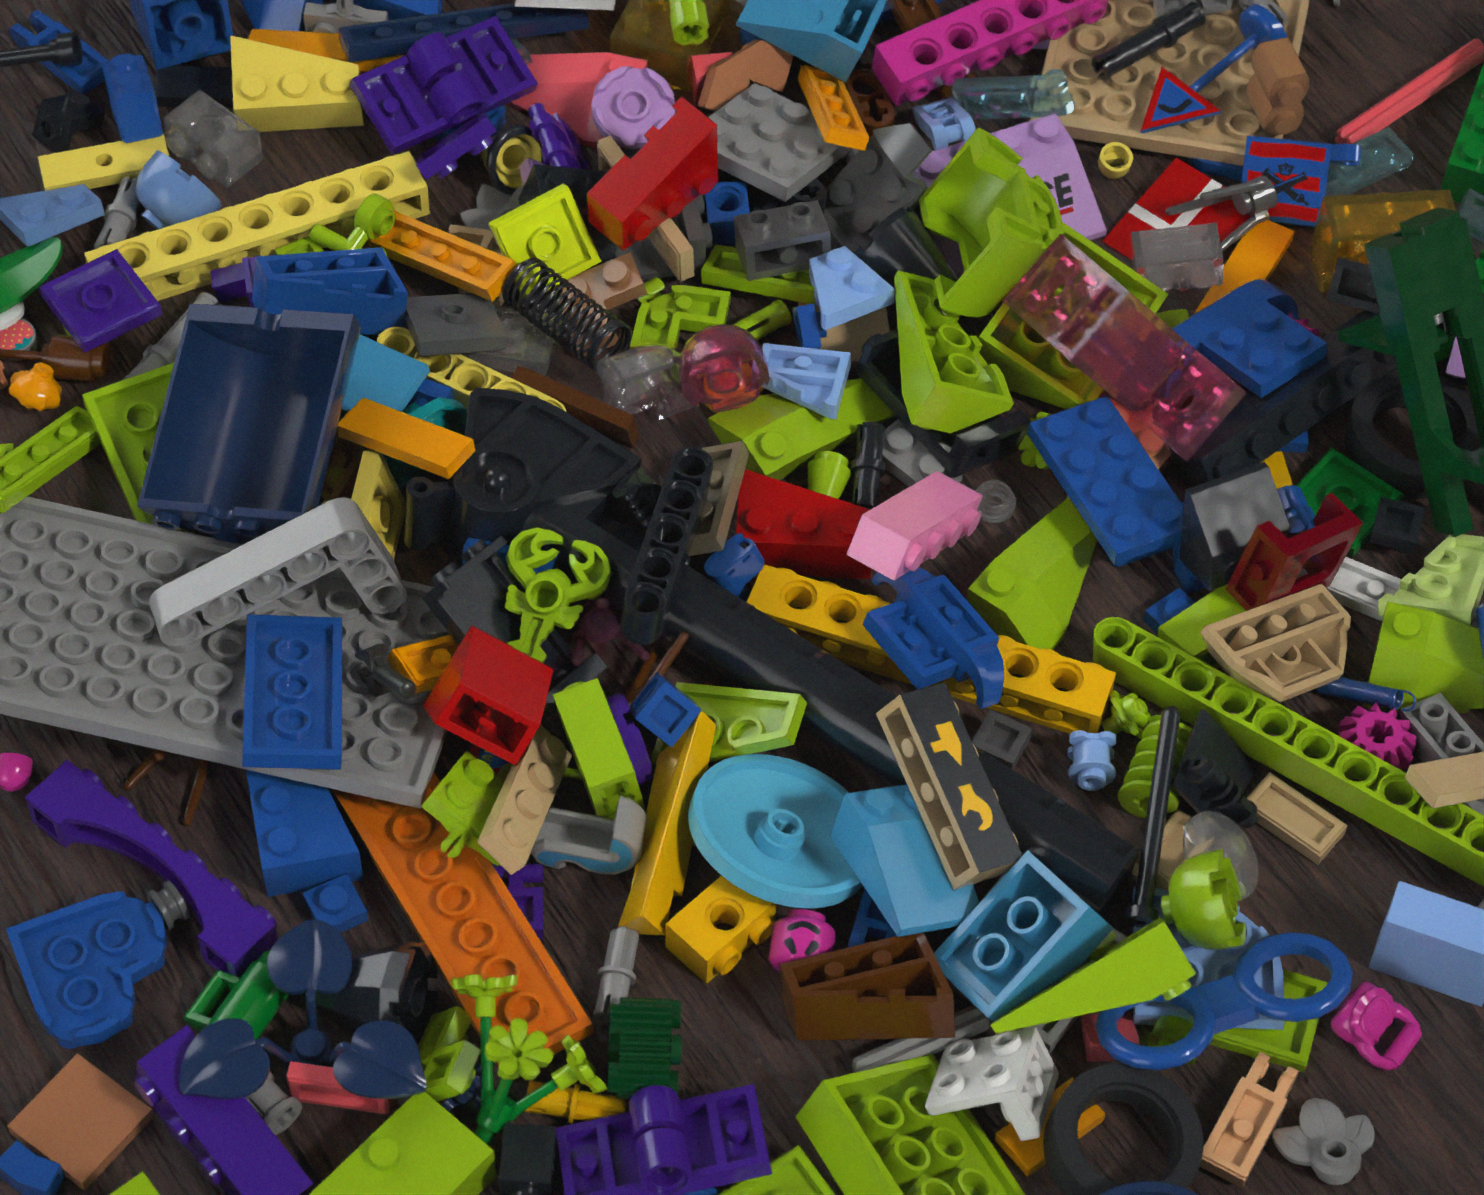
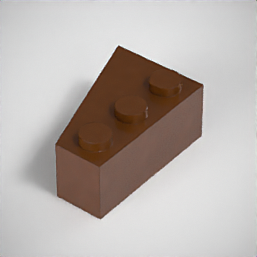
[780,932,955,1041]

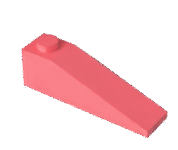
[505,52,647,148]

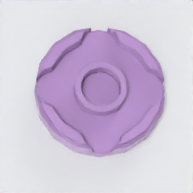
[591,66,675,149]

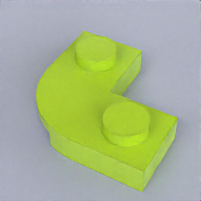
[630,285,731,363]
[418,1006,481,1102]

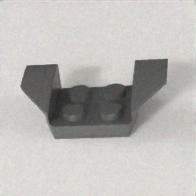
[823,123,932,253]

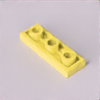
[38,133,169,191]

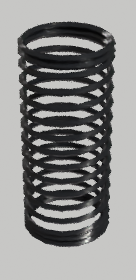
[503,258,632,373]

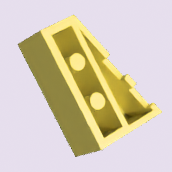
[230,35,364,133]

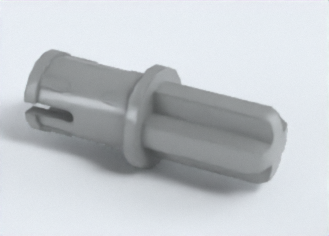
[593,926,639,1025]

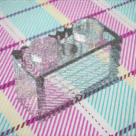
[1131,223,1223,292]

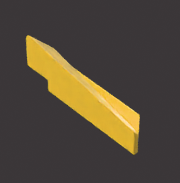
[618,711,716,935]

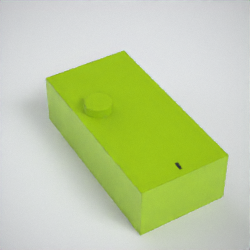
[309,1092,497,1195]

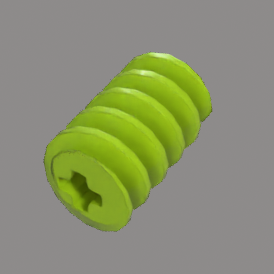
[1117,715,1192,819]

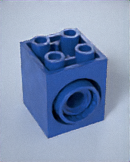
[129,0,234,70]

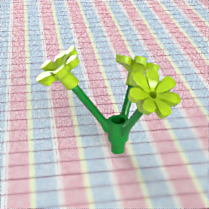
[451,974,607,1147]

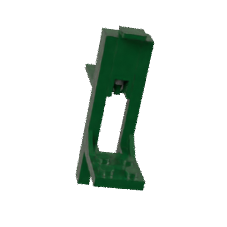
[1337,207,1484,537]

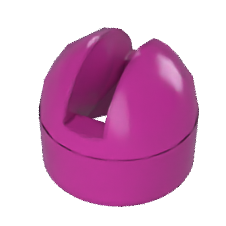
[0,753,33,792]

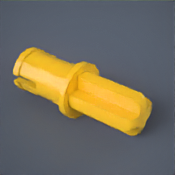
[524,1080,627,1124]

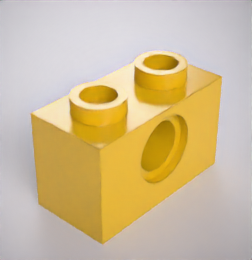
[665,875,777,984]

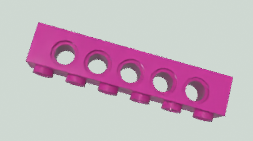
[871,0,1109,106]

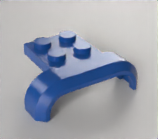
[1146,279,1327,401]

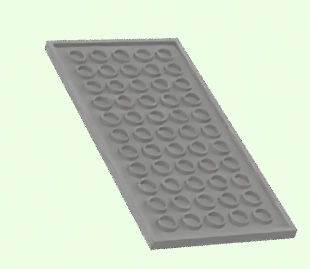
[0,496,450,809]

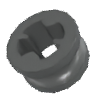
[146,880,190,931]

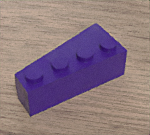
[134,1025,313,1195]

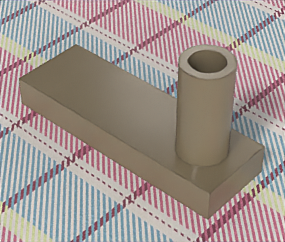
[688,441,749,562]

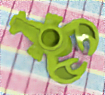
[505,527,612,662]

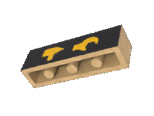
[876,683,1023,890]

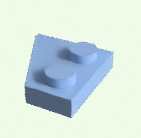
[756,343,851,419]

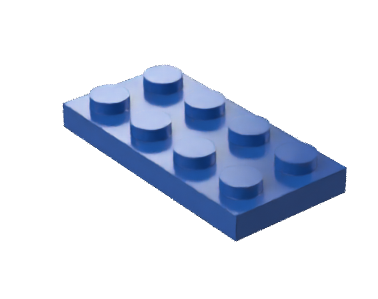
[1027,396,1184,565]
[242,614,342,770]

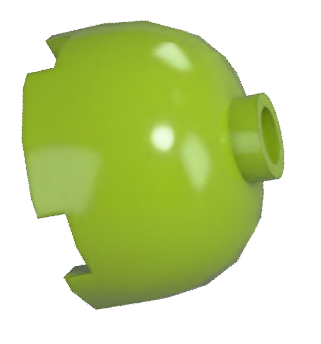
[1161,849,1246,950]

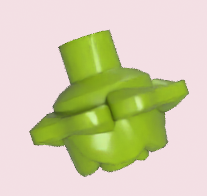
[1101,690,1151,739]

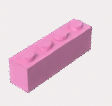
[846,471,983,580]

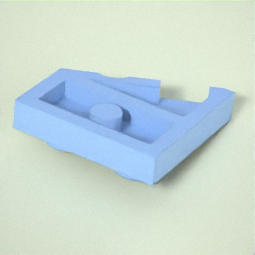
[809,246,895,330]

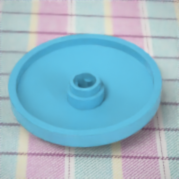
[688,754,863,908]

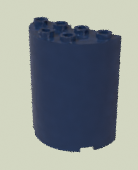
[137,303,361,544]

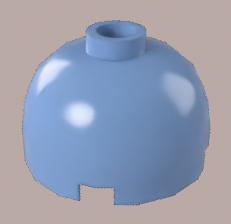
[136,150,222,230]

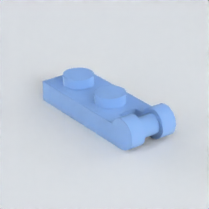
[912,98,976,151]

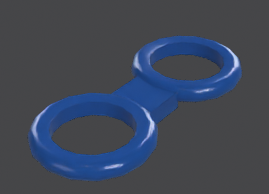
[1095,932,1353,1071]

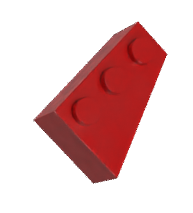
[587,96,718,251]

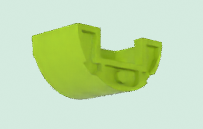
[918,127,1062,318]

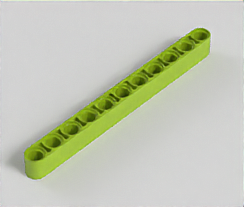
[1093,617,1484,887]

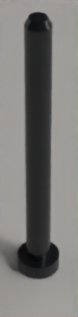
[1124,706,1181,928]

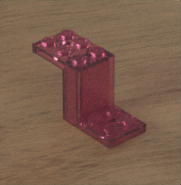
[1003,234,1247,461]

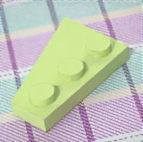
[1378,534,1484,626]

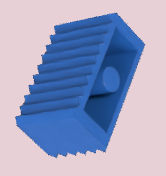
[102,54,163,143]

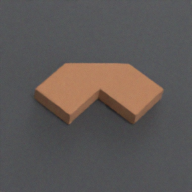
[697,39,794,112]

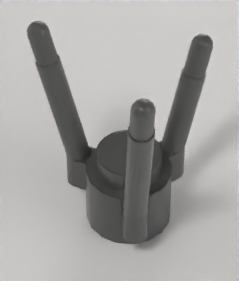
[1166,175,1277,252]

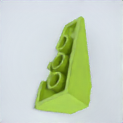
[966,498,1098,650]
[1363,601,1484,715]

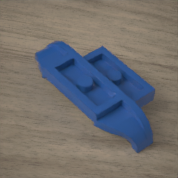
[862,567,1004,709]

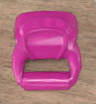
[1331,981,1422,1071]

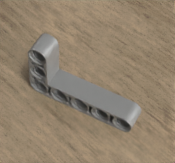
[149,497,407,647]

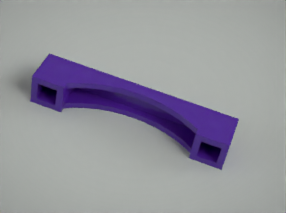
[25,760,278,978]

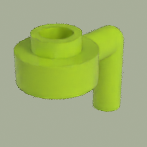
[310,193,395,251]

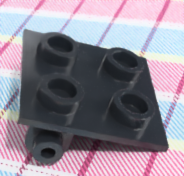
[1171,709,1259,842]

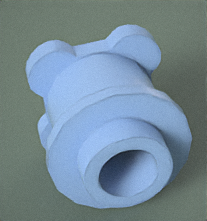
[1068,730,1116,791]

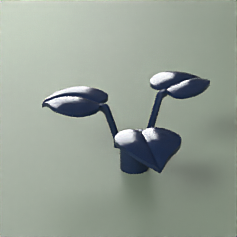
[180,919,427,1100]

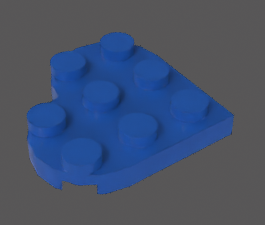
[6,891,167,1049]

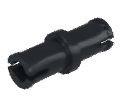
[850,422,886,510]

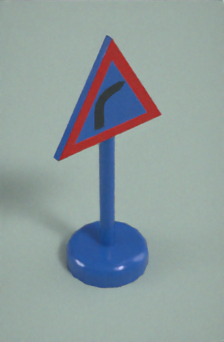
[1141,4,1287,133]

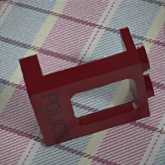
[1225,493,1363,611]

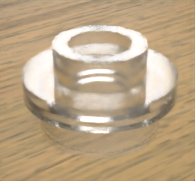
[975,480,1016,523]

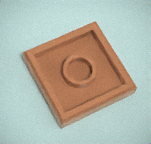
[7,1053,154,1191]

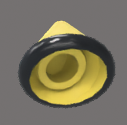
[479,124,545,195]

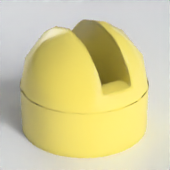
[1098,142,1133,179]

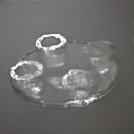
[1183,811,1259,903]

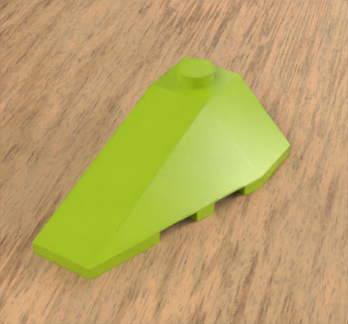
[894,270,1014,433]
[707,378,896,480]
[990,917,1196,1034]

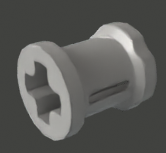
[245,1072,302,1135]

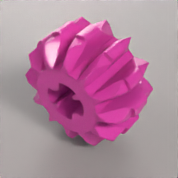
[1337,702,1417,780]

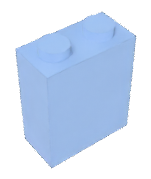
[1368,881,1484,1007]

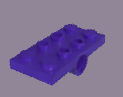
[350,16,538,155]
[556,1084,772,1195]

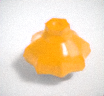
[9,362,62,411]

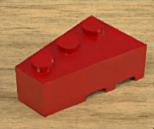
[736,469,871,579]

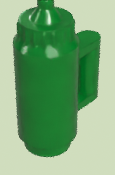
[183,950,289,1040]

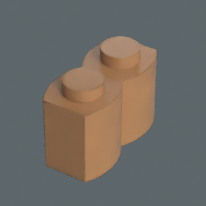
[1247,37,1309,137]

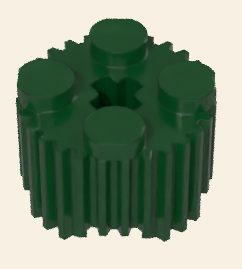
[606,997,682,1099]

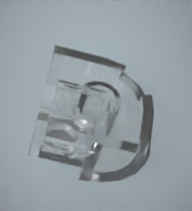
[596,344,699,421]

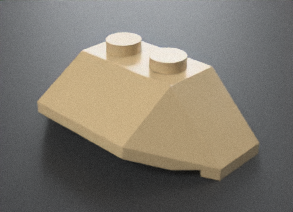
[1200,584,1351,702]

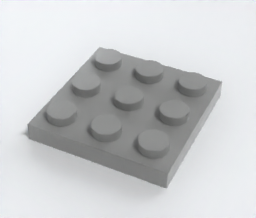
[708,83,853,202]

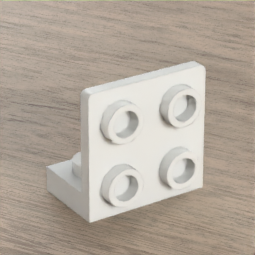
[925,1027,1059,1141]

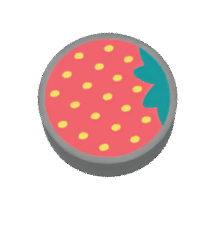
[0,319,38,362]

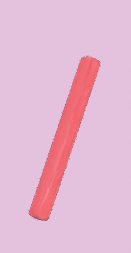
[1335,39,1484,145]

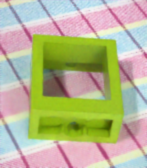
[553,678,646,819]

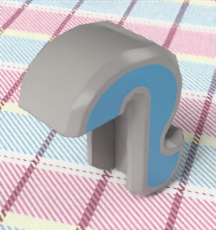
[531,795,647,874]

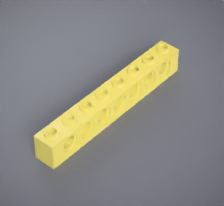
[84,151,430,301]

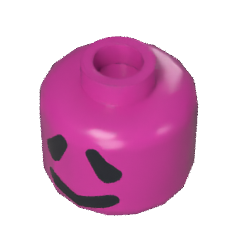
[768,909,836,972]

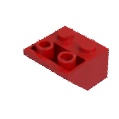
[423,625,553,766]

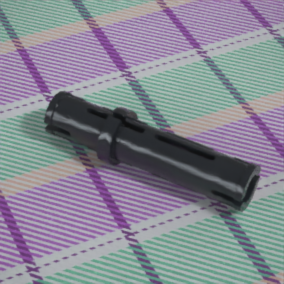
[1092,2,1206,81]

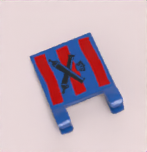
[1241,136,1361,233]

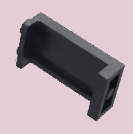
[854,329,1032,478]
[422,535,607,722]

